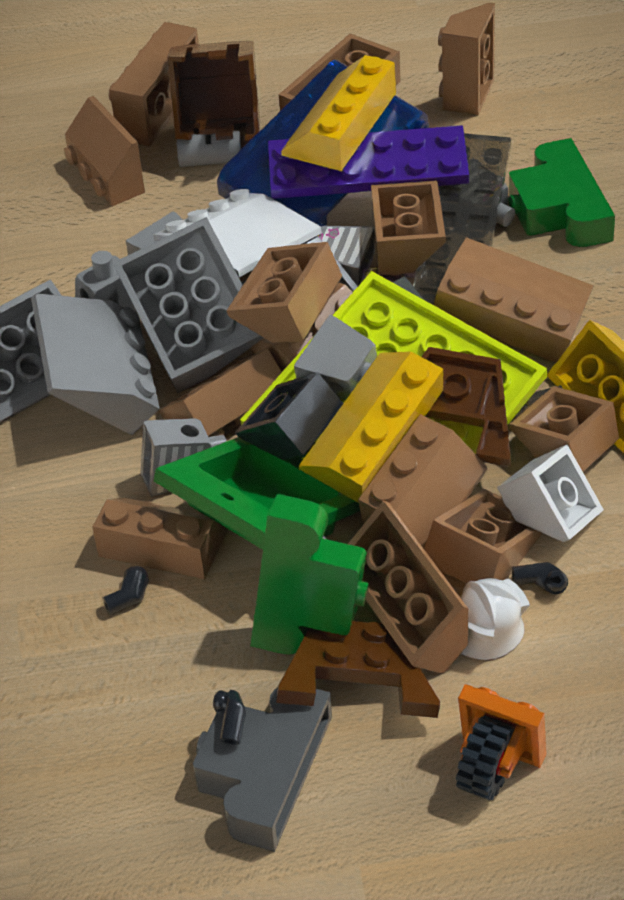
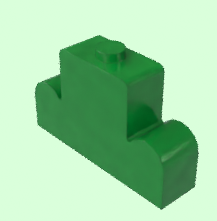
[508,138,615,247]
[250,494,369,655]

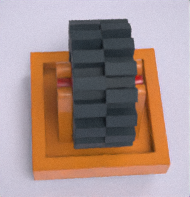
[456,684,547,800]

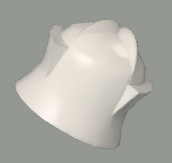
[460,578,530,660]

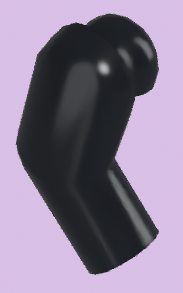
[213,689,246,745]

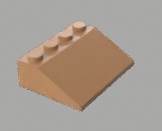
[434,237,594,363]

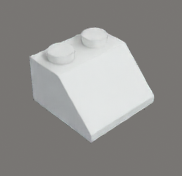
[497,444,604,542]

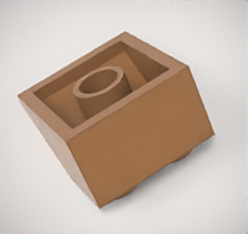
[510,386,619,472]

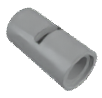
[177,131,242,167]

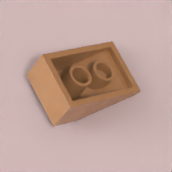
[424,489,543,583]

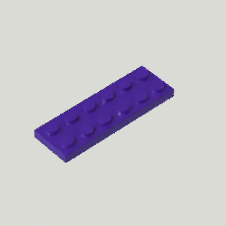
[268,125,469,199]

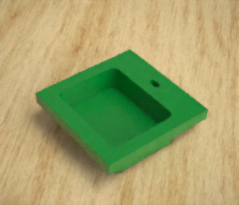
[153,437,360,550]

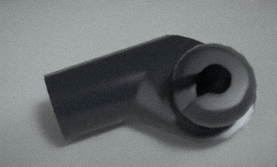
[512,562,568,594]
[102,566,149,615]

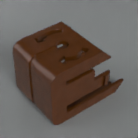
[167,41,260,141]

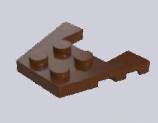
[422,347,511,467]
[276,621,440,718]

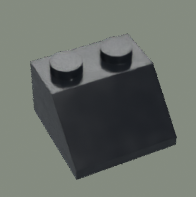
[235,372,343,460]

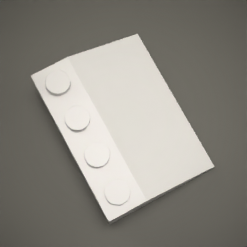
[153,189,322,277]

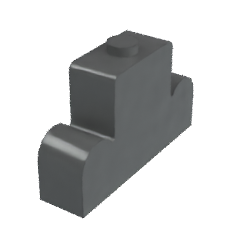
[193,687,332,852]

